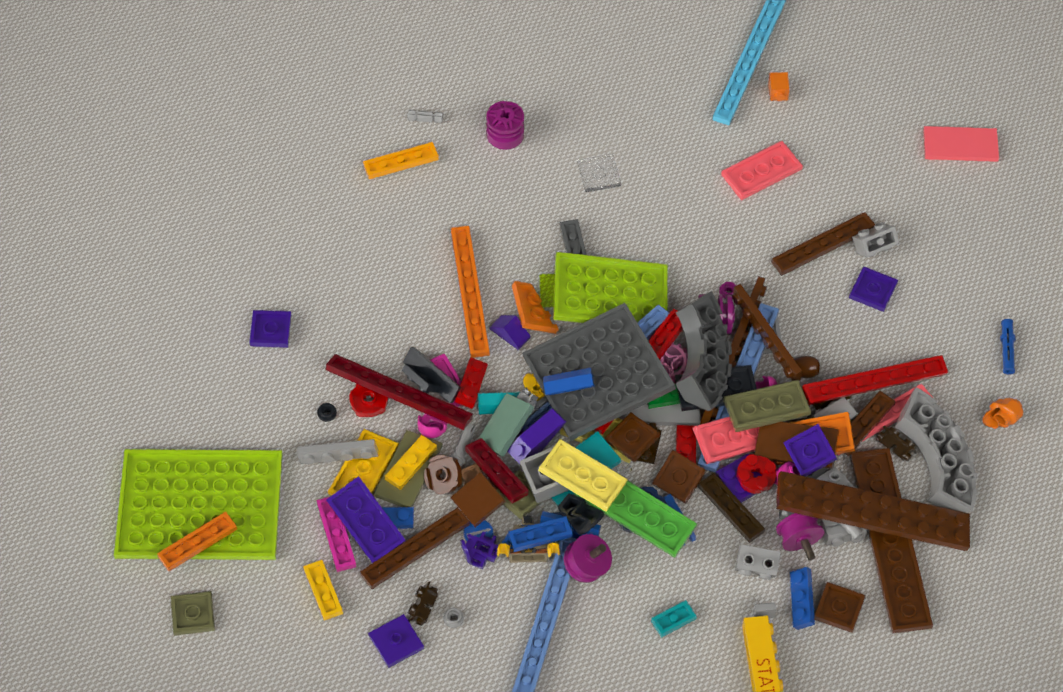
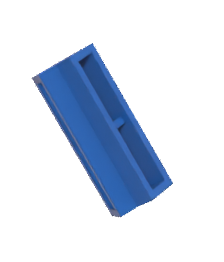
[543,367,595,396]

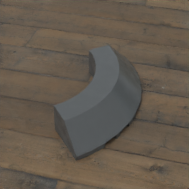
[675,291,732,411]

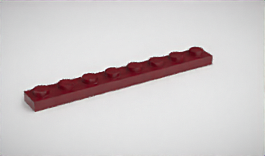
[325,354,473,430]

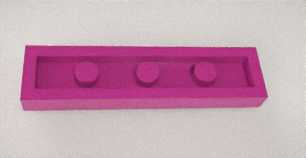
[316,497,356,572]

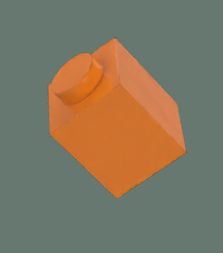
[768,72,789,101]

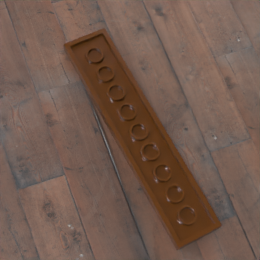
[850,448,933,634]
[776,471,970,551]

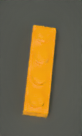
[363,142,439,179]

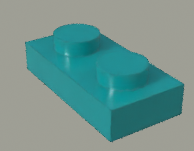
[651,600,697,638]

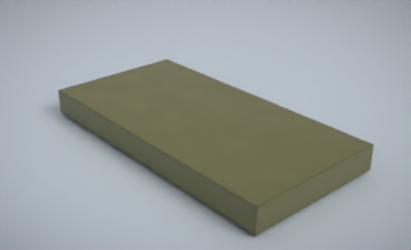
[724,380,811,432]
[375,430,443,507]

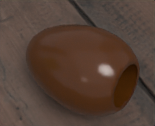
[794,356,820,379]

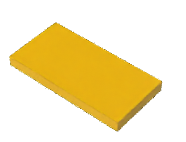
[328,429,399,496]

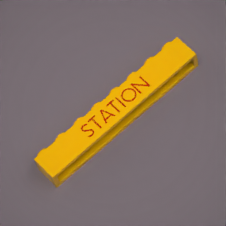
[742,616,783,692]

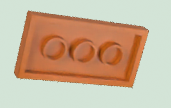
[776,412,855,465]

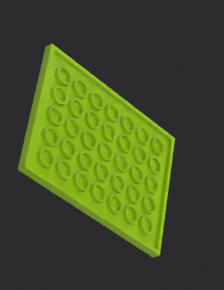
[114,449,283,560]

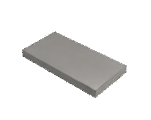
[622,404,700,426]

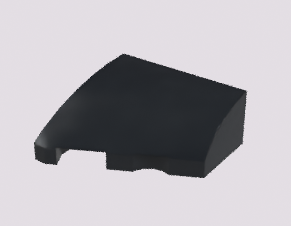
[558,493,604,535]

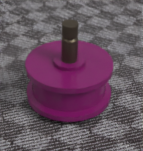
[776,513,824,560]
[563,534,612,583]

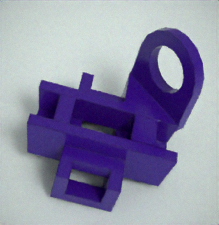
[460,531,498,570]

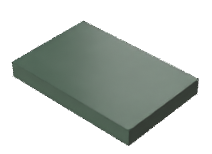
[477,393,534,457]

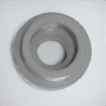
[443,608,464,628]

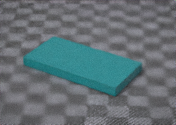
[551,431,622,507]

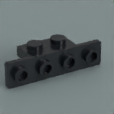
[402,347,461,403]

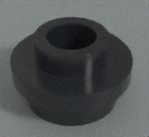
[317,403,337,422]

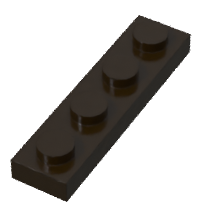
[698,473,765,543]

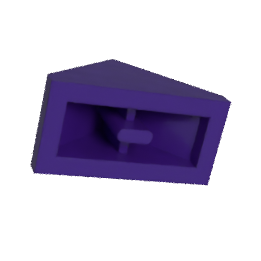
[489,315,531,350]

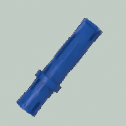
[1000,319,1016,375]

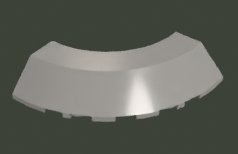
[895,387,977,512]

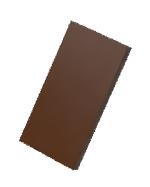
[754,422,839,469]

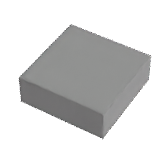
[753,602,776,619]

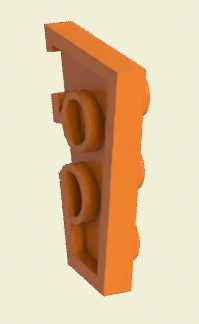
[512,281,559,334]

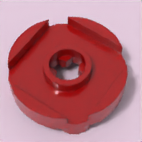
[349,384,388,417]
[737,454,777,494]

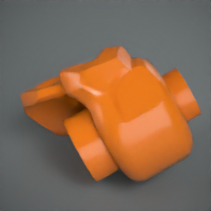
[983,398,1023,429]

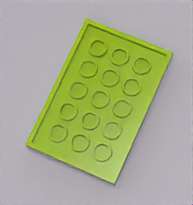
[553,252,668,323]

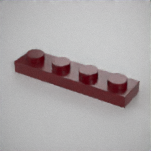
[465,438,529,504]

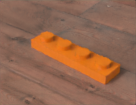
[157,511,237,572]

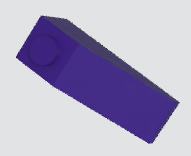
[507,408,567,464]

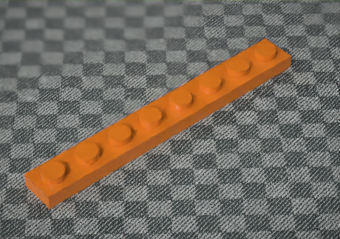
[451,226,490,358]

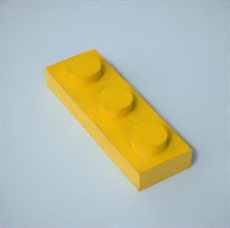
[385,435,437,490]
[303,560,343,621]

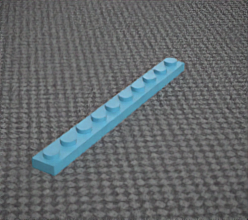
[713,0,787,126]

